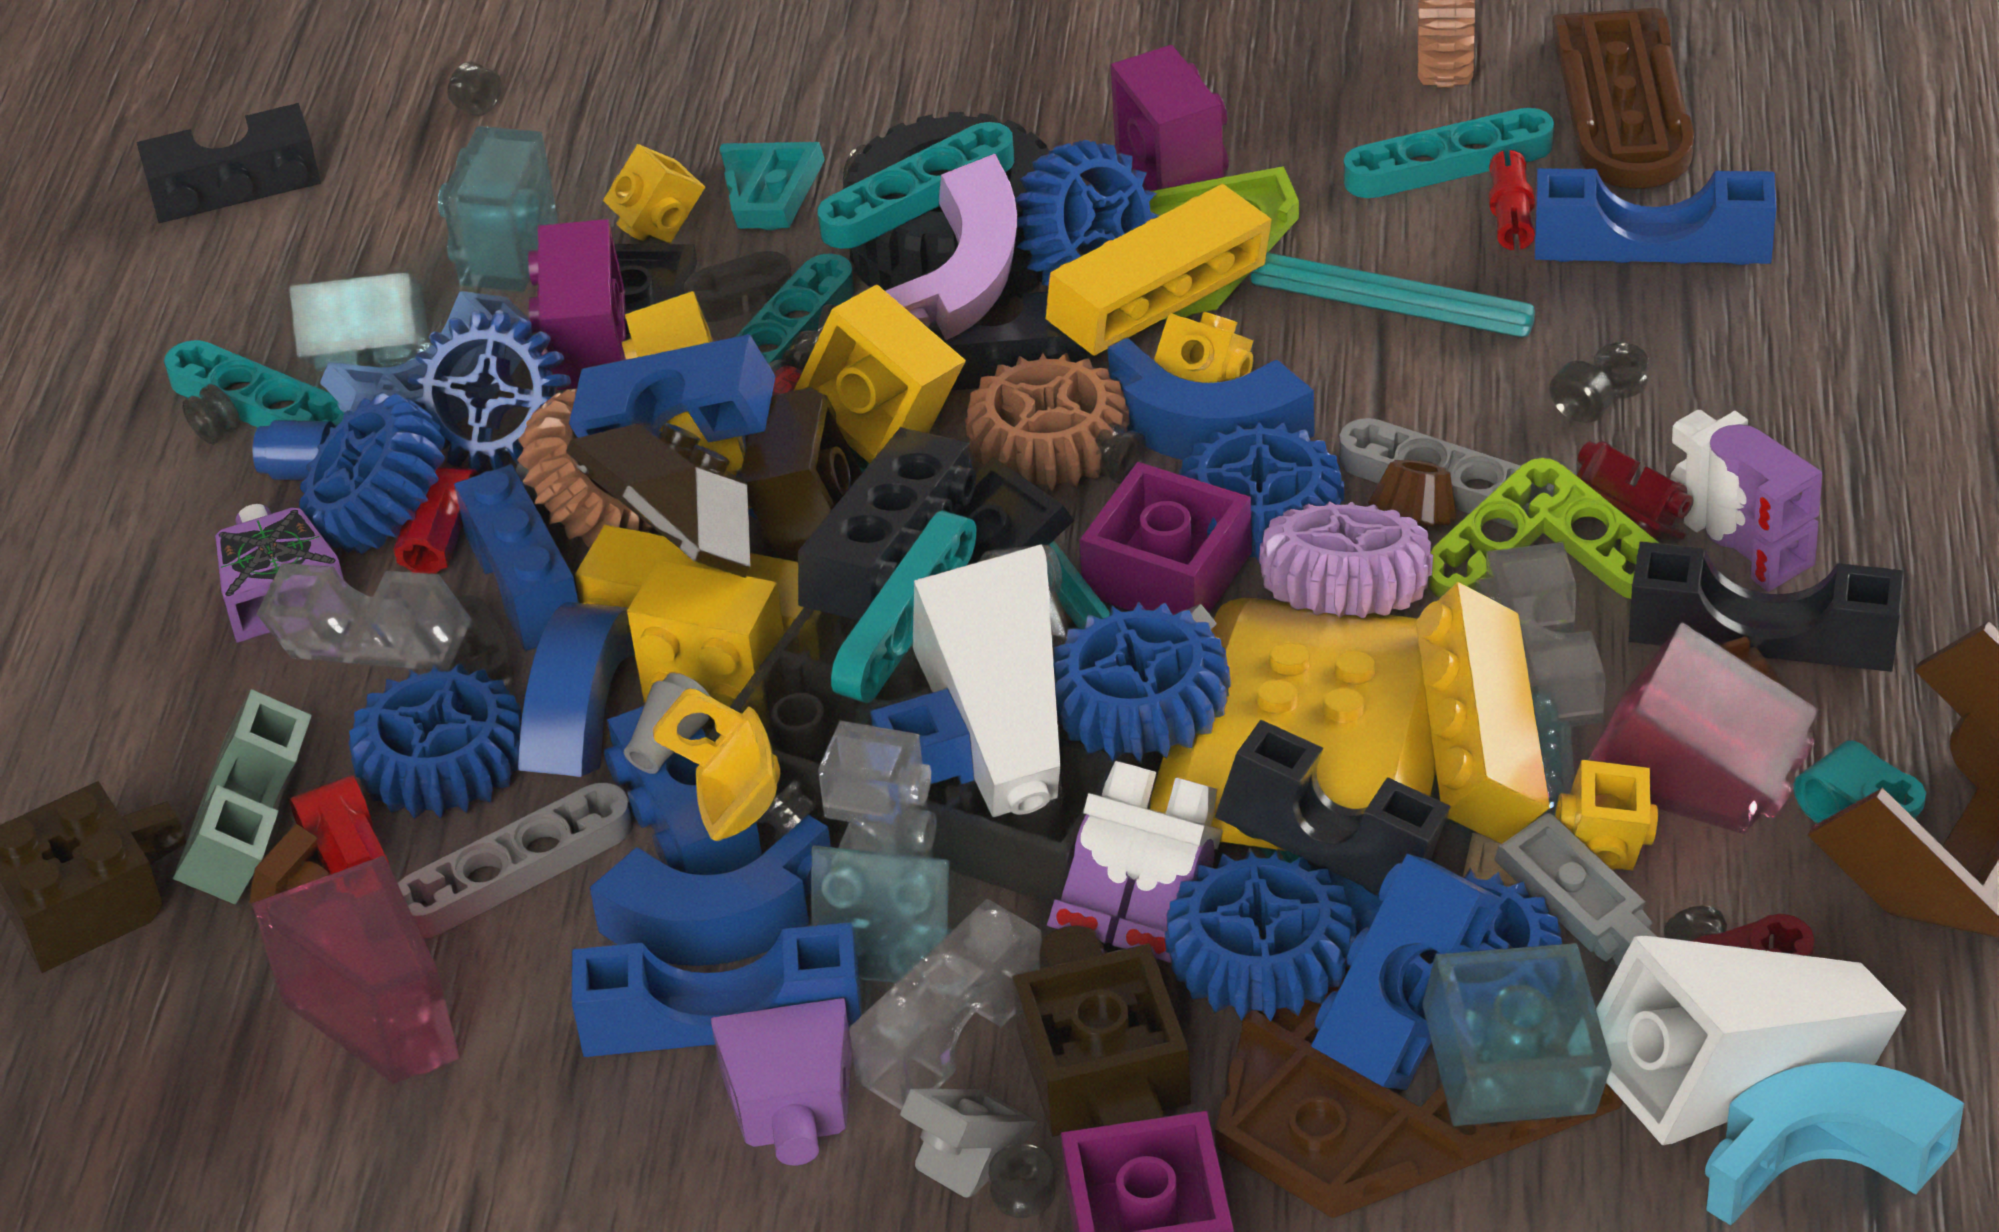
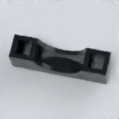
[1628,542,1904,672]

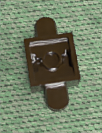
[1012,926,1191,1137]

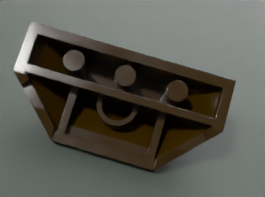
[566,423,751,578]

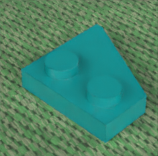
[719,142,825,230]

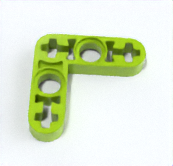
[1428,458,1659,599]

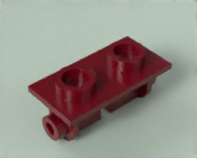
[1577,441,1694,540]

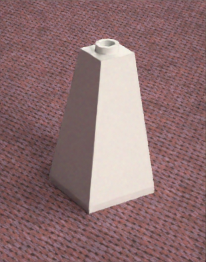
[913,544,1060,817]
[1576,936,1907,1145]

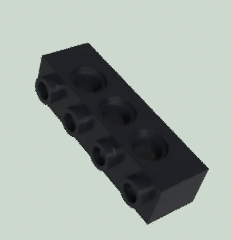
[798,427,976,620]

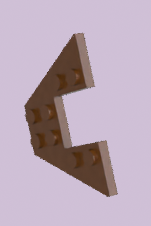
[1215,934,1623,1219]

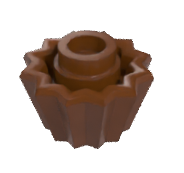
[1368,459,1456,531]

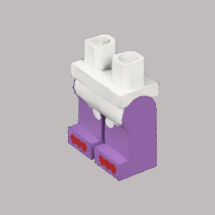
[1670,410,1822,592]
[1047,761,1223,962]

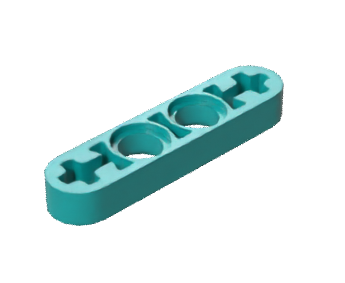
[1343,108,1554,198]
[818,122,1015,249]
[735,253,855,364]
[164,340,344,428]
[831,510,976,703]

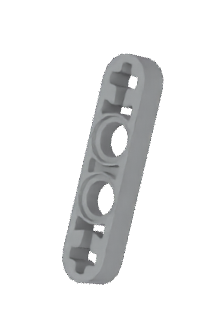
[1339,418,1554,529]
[392,783,632,938]

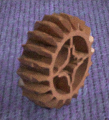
[1418,0,1475,88]
[965,352,1130,492]
[517,389,653,548]

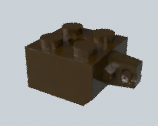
[736,387,862,562]
[0,781,186,973]

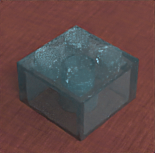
[438,126,558,292]
[289,272,430,374]
[1422,943,1612,1126]

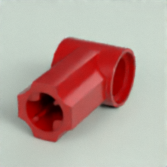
[394,467,479,578]
[289,775,392,902]

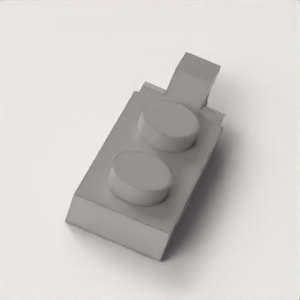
[1495,812,1657,966]

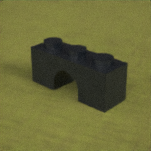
[136,103,321,223]
[928,291,1087,390]
[1215,720,1451,896]

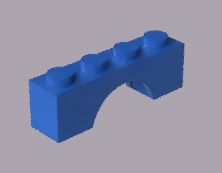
[1535,168,1776,265]
[572,922,863,1057]

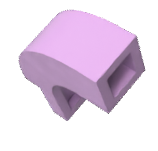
[885,154,1017,340]

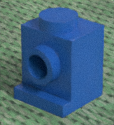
[864,688,975,794]

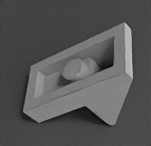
[900,1089,1037,1197]

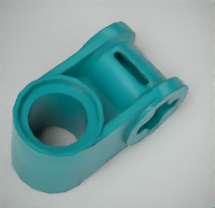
[1793,740,1926,823]

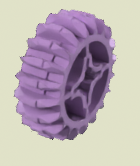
[1259,501,1433,619]

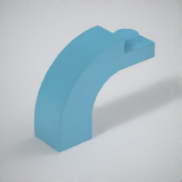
[1705,1062,1964,1225]

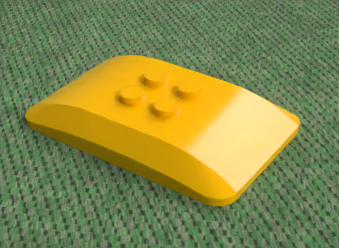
[1150,598,1438,851]

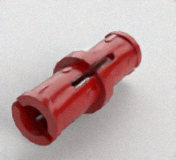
[1489,150,1535,250]

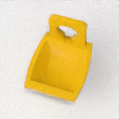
[653,689,780,841]

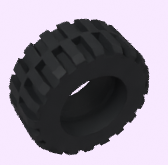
[843,112,1050,310]

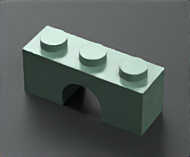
[173,689,312,904]

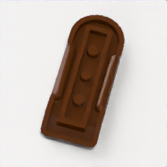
[1552,8,1694,189]

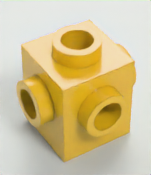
[603,144,705,244]
[1154,311,1253,383]
[1555,760,1658,871]

